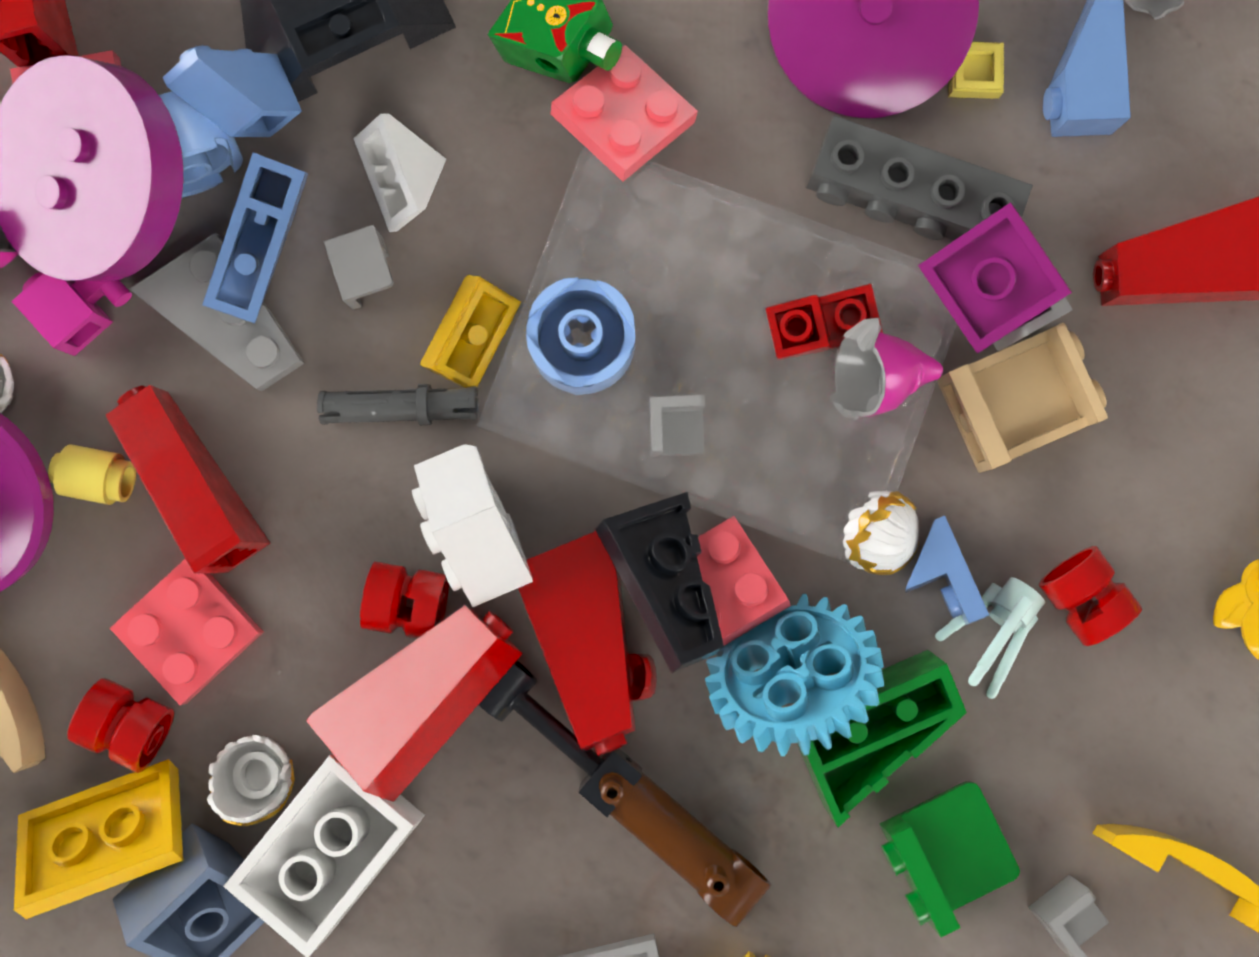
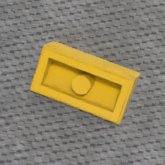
[420,275,521,388]

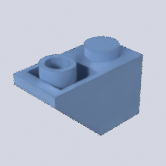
[163,45,302,137]

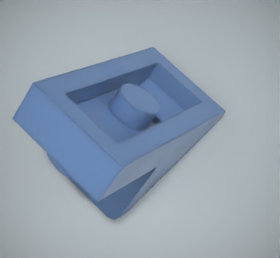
[905,516,989,625]

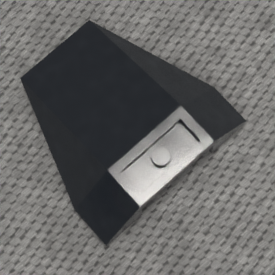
[240,0,456,102]

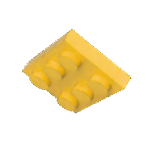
[14,759,183,919]

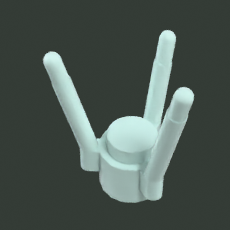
[935,577,1046,699]

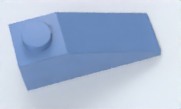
[1043,0,1131,137]
[202,152,308,324]

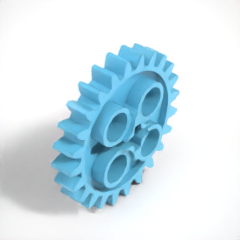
[705,594,884,756]

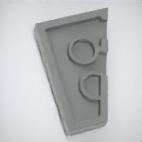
[129,232,305,391]

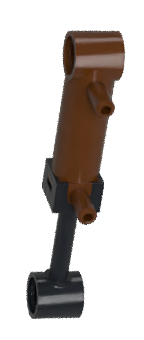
[478,660,772,927]

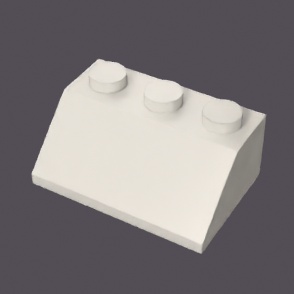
[223,754,425,957]

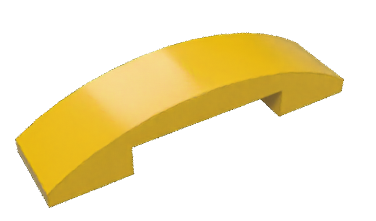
[1092,824,1259,933]

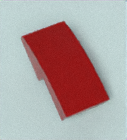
[765,284,883,360]

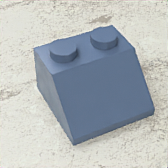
[113,823,264,957]

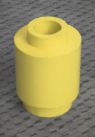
[48,444,136,505]

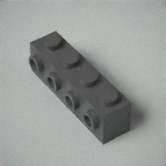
[807,115,1033,240]

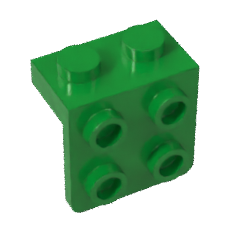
[879,781,1020,938]

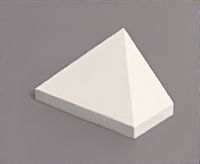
[353,113,446,232]

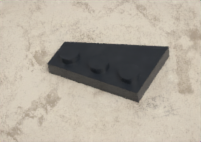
[595,492,724,673]

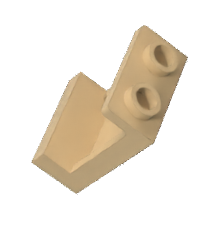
[937,323,1108,473]

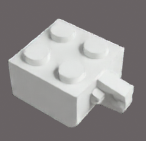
[412,444,533,607]

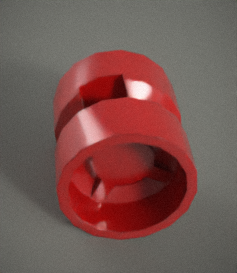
[1039,546,1142,646]
[360,561,450,639]
[67,678,174,773]

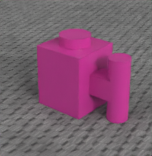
[11,272,132,356]

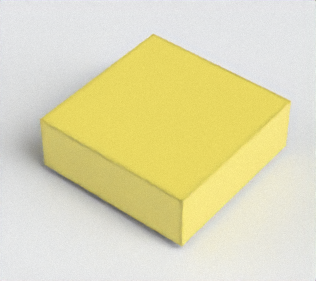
[948,42,1004,99]

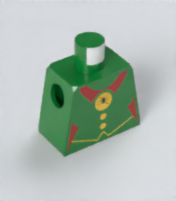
[487,0,622,84]

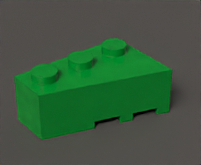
[797,650,967,828]

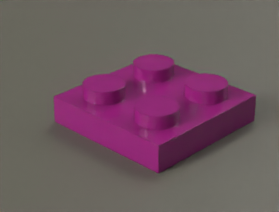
[918,202,1072,353]

